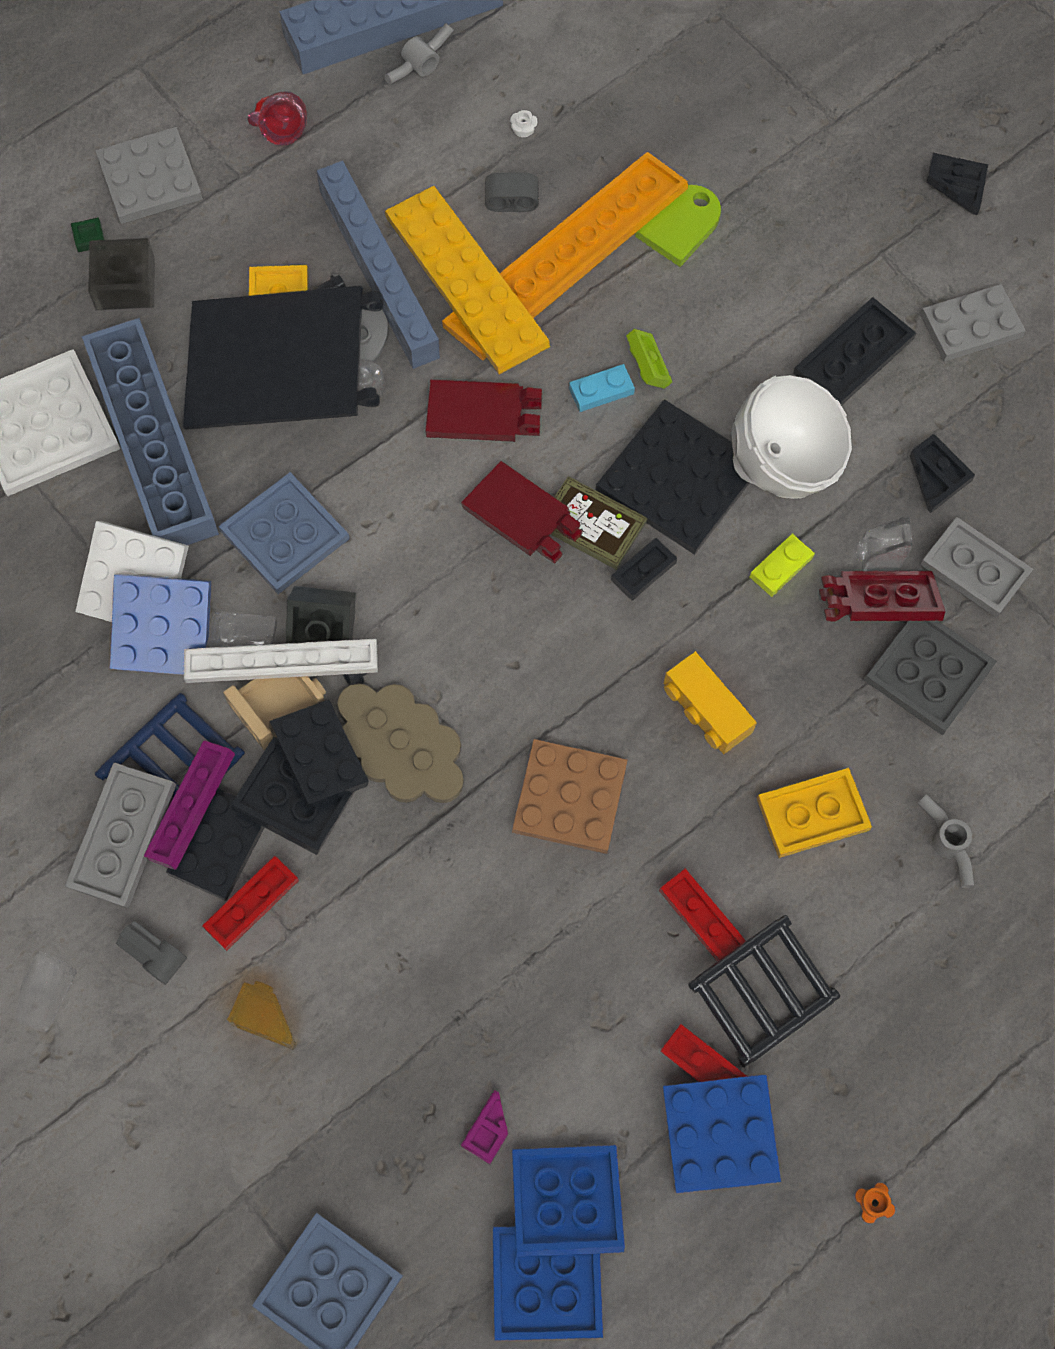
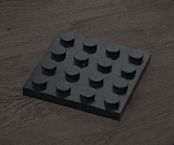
[595,399,750,555]

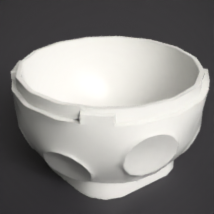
[732,375,852,499]

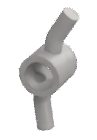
[384,23,454,85]
[918,794,974,888]

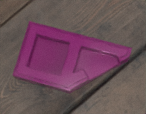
[461,1090,508,1165]

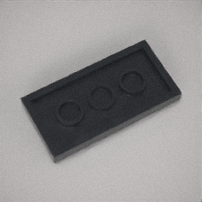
[793,297,916,406]

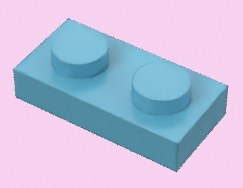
[569,364,635,412]

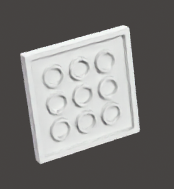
[0,349,121,496]

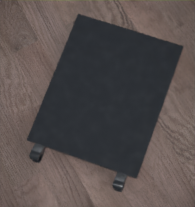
[183,285,383,430]

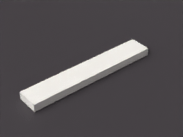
[184,639,378,683]

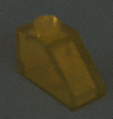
[227,981,296,1050]

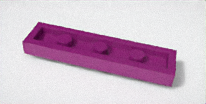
[144,740,235,870]

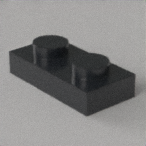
[611,538,677,601]

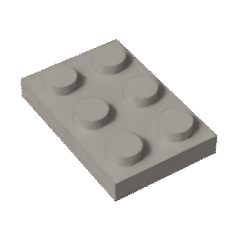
[920,284,1026,362]
[920,517,1033,618]

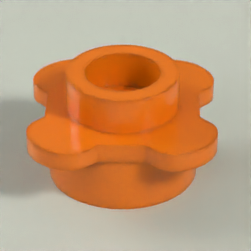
[855,1183,895,1224]

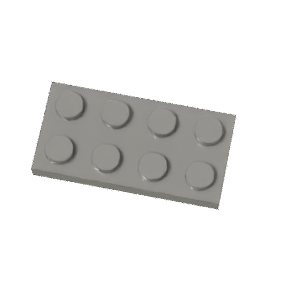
[65,763,177,908]

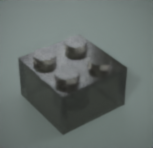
[88,238,155,310]

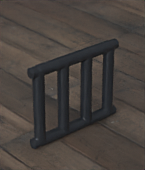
[688,915,841,1068]

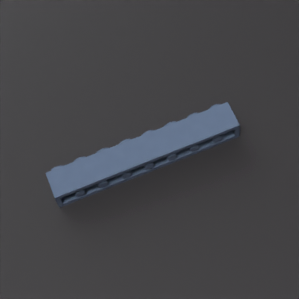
[317,161,440,369]

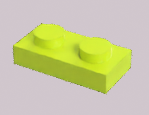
[749,533,815,597]

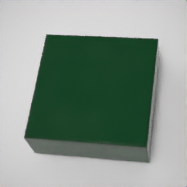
[71,217,106,253]

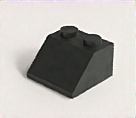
[286,586,356,644]

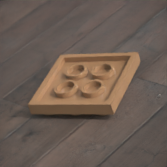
[512,739,628,854]

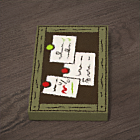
[551,476,647,570]

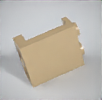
[223,676,326,750]

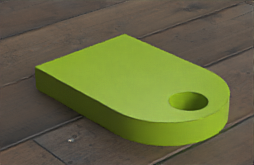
[635,185,721,267]

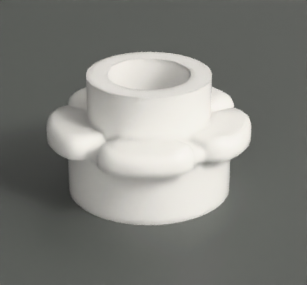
[510,110,538,137]

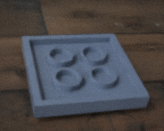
[218,472,349,594]
[252,1213,403,1349]

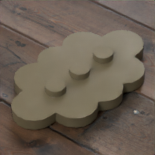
[337,684,464,803]

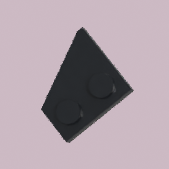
[926,153,989,215]
[910,434,975,513]

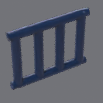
[95,693,245,798]

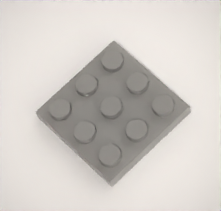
[95,127,203,224]

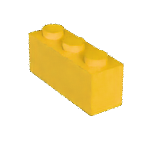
[663,651,757,755]

